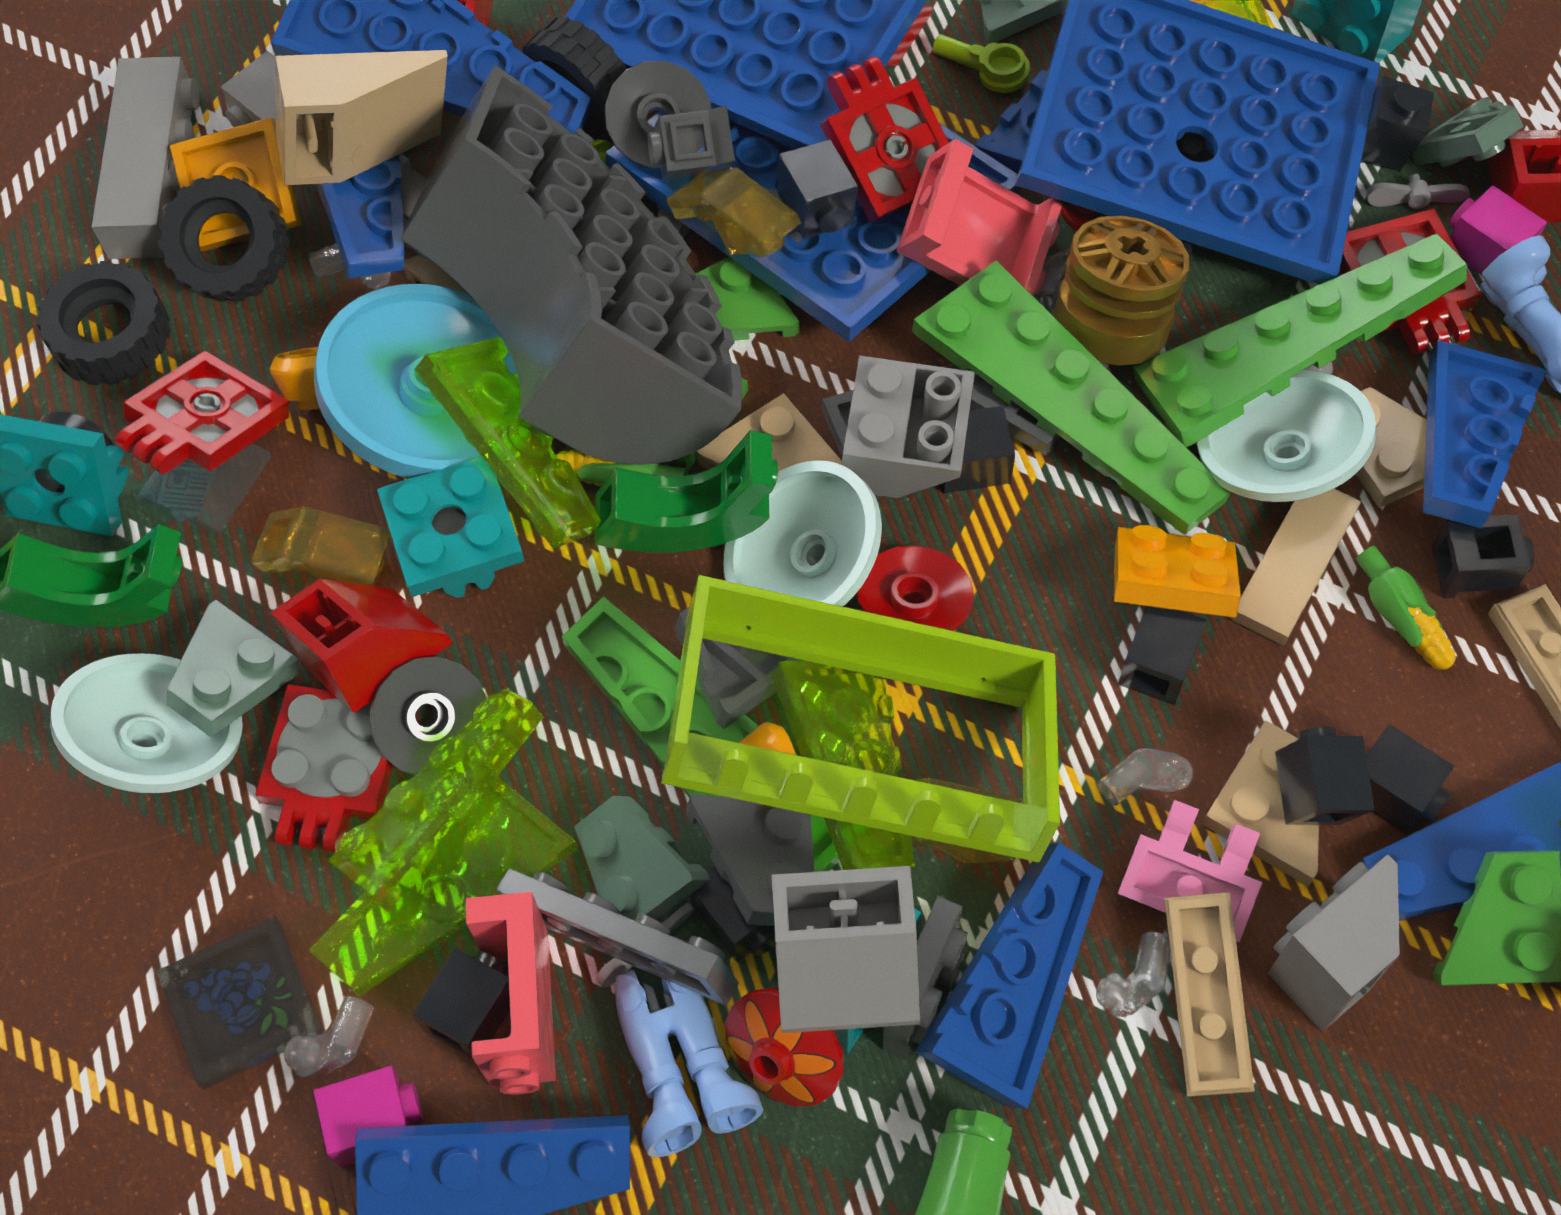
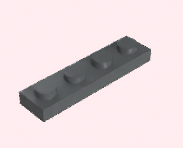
[496,868,739,1006]

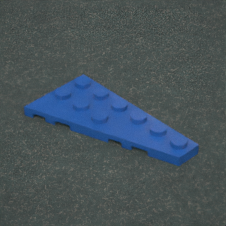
[270,0,592,134]

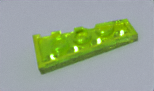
[414,337,601,549]
[772,660,915,871]
[328,688,544,913]
[309,767,578,997]

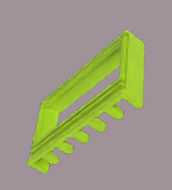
[661,575,1060,863]

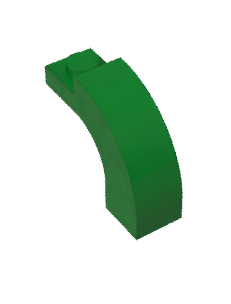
[594,430,778,553]
[0,524,182,627]

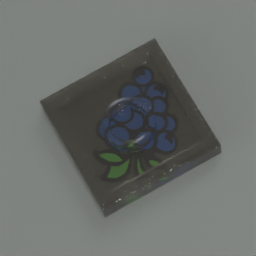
[156,916,324,1090]

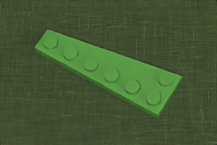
[1133,233,1467,447]
[912,260,1231,535]
[562,596,870,872]

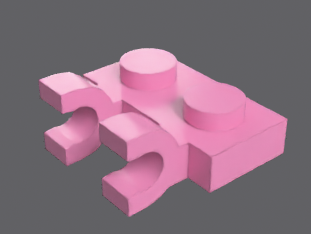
[1118,800,1262,942]

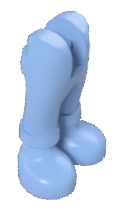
[1480,235,1561,393]
[615,970,763,1157]

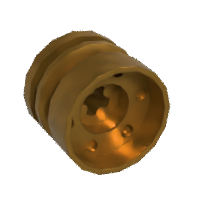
[1053,216,1189,366]

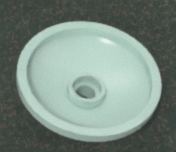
[1197,370,1376,502]
[723,460,882,607]
[50,653,243,793]

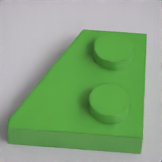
[696,257,800,341]
[1433,850,1561,986]

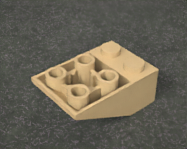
[275,50,448,186]

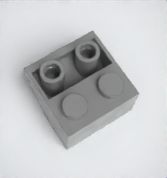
[842,355,975,498]
[1267,854,1400,1032]
[772,866,920,1033]

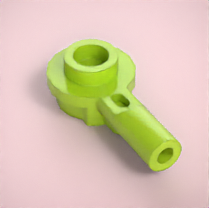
[932,34,1030,93]

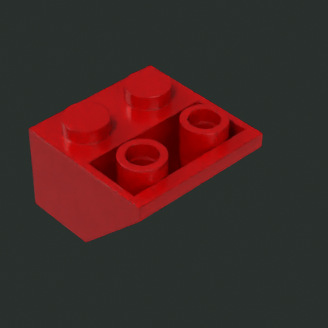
[1487,130,1561,223]
[270,579,453,713]

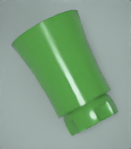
[914,1108,1012,1215]

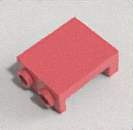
[896,138,1063,297]
[466,891,556,1095]

